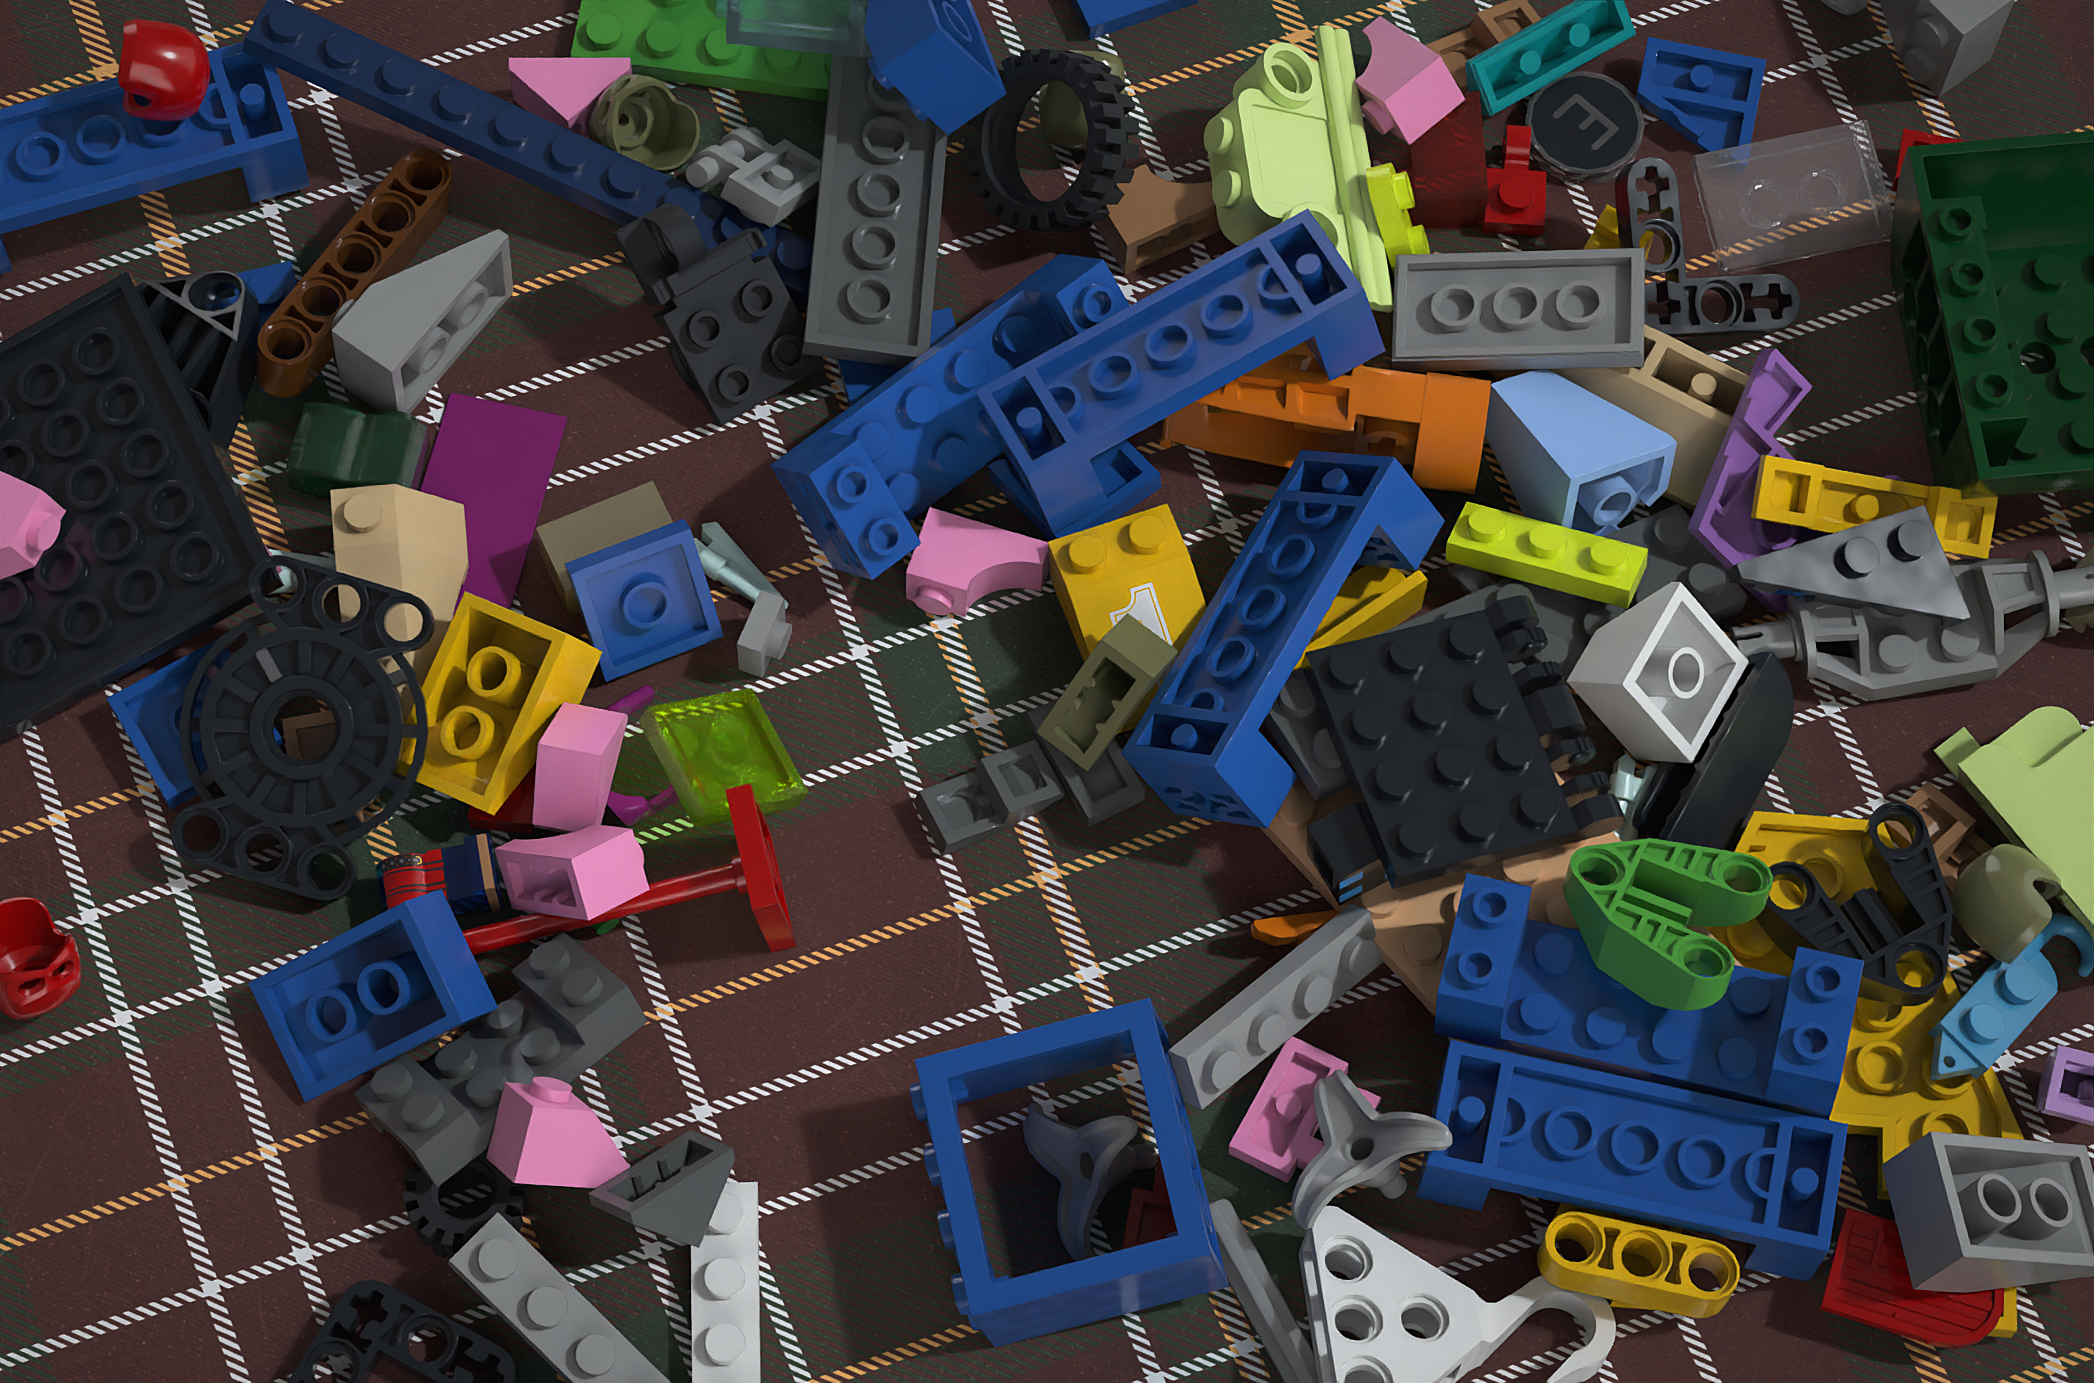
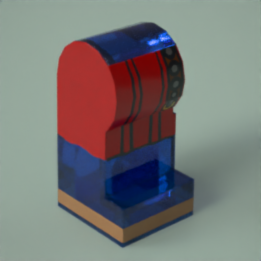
[375,833,505,917]

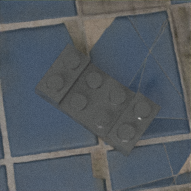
[353,931,648,1188]

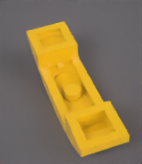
[1751,455,1998,559]

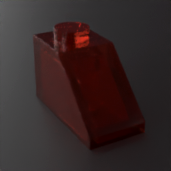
[1397,91,1489,229]

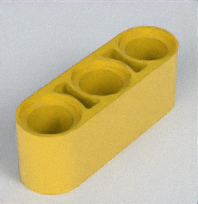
[1537,1212,1740,1318]

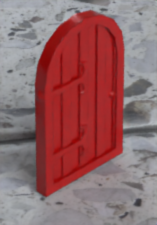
[1819,1207,2004,1349]

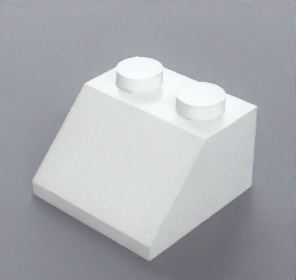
[1566,582,1749,763]

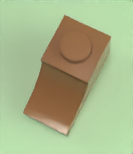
[1092,164,1221,275]

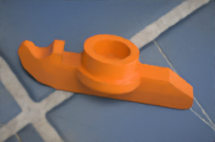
[1251,910,1339,948]

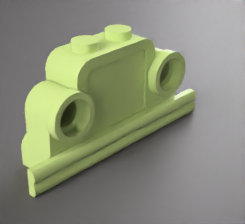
[1204,25,1394,313]
[1934,706,2094,940]

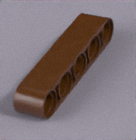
[256,149,452,398]

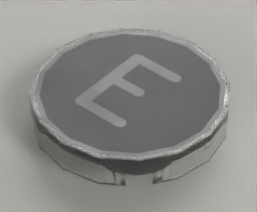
[1524,71,1645,184]

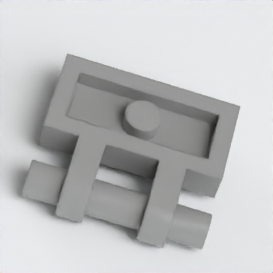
[686,127,821,227]

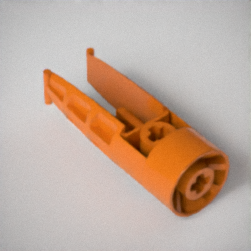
[1160,353,1491,495]

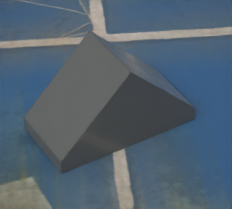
[588,1129,735,1248]

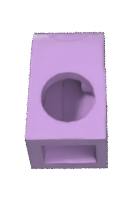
[2036,1045,2094,1126]

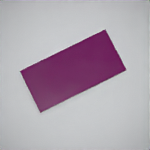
[420,392,568,617]

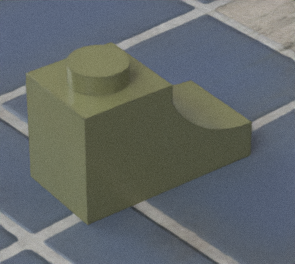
[1036,613,1179,771]

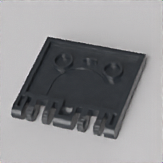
[1301,595,1626,889]

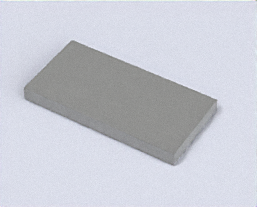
[1392,248,1645,372]

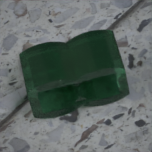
[286,398,430,499]

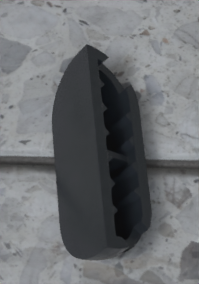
[1632,651,1794,851]

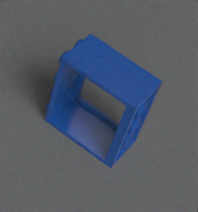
[910,998,1229,1347]

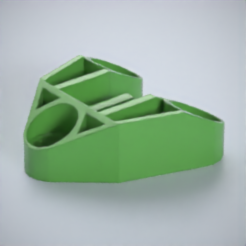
[1563,838,1773,1011]

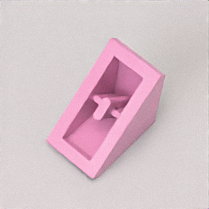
[508,58,632,139]
[532,702,628,834]

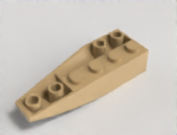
[1434,252,1749,512]

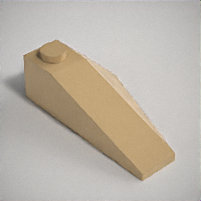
[330,484,469,722]

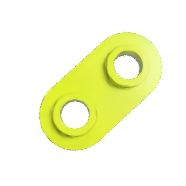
[1366,162,1430,277]

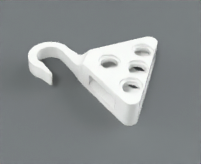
[1299,1206,1616,1383]

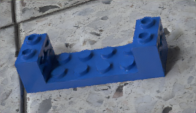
[0,41,310,274]
[975,208,1385,533]
[770,254,1130,580]
[1121,450,1445,829]
[1434,873,1864,1120]
[1416,1040,1848,1282]

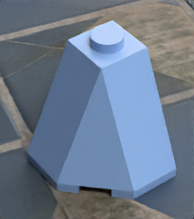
[1485,369,1677,537]

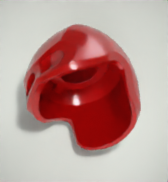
[118,19,210,121]
[0,897,82,1020]

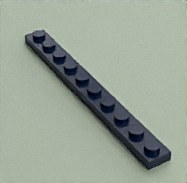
[242,0,813,309]

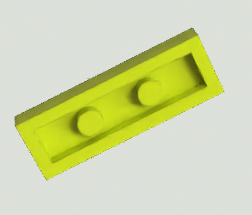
[1445,502,1648,609]

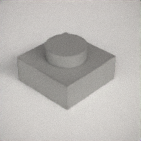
[737,590,792,678]

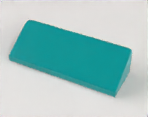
[1465,0,1636,117]

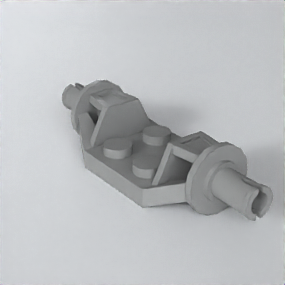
[1730,549,2094,701]

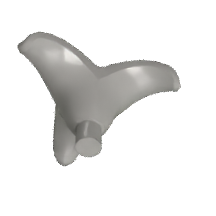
[1291,1069,1453,1230]
[1023,1103,1157,1261]

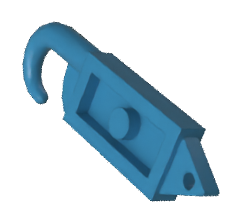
[1928,912,2094,1081]

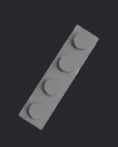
[1168,903,1383,1110]
[448,1212,671,1383]

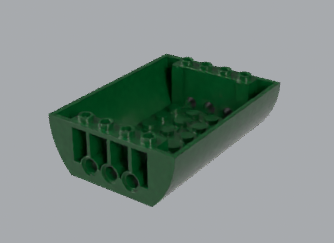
[1890,131,2094,500]

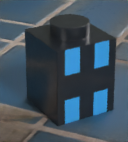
[1307,801,1389,906]

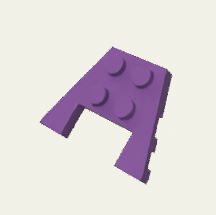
[1687,348,1905,614]

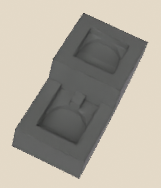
[913,739,1065,856]

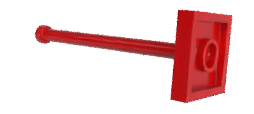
[462,783,797,955]

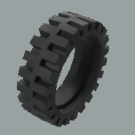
[964,48,1140,233]

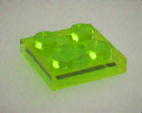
[638,688,809,827]

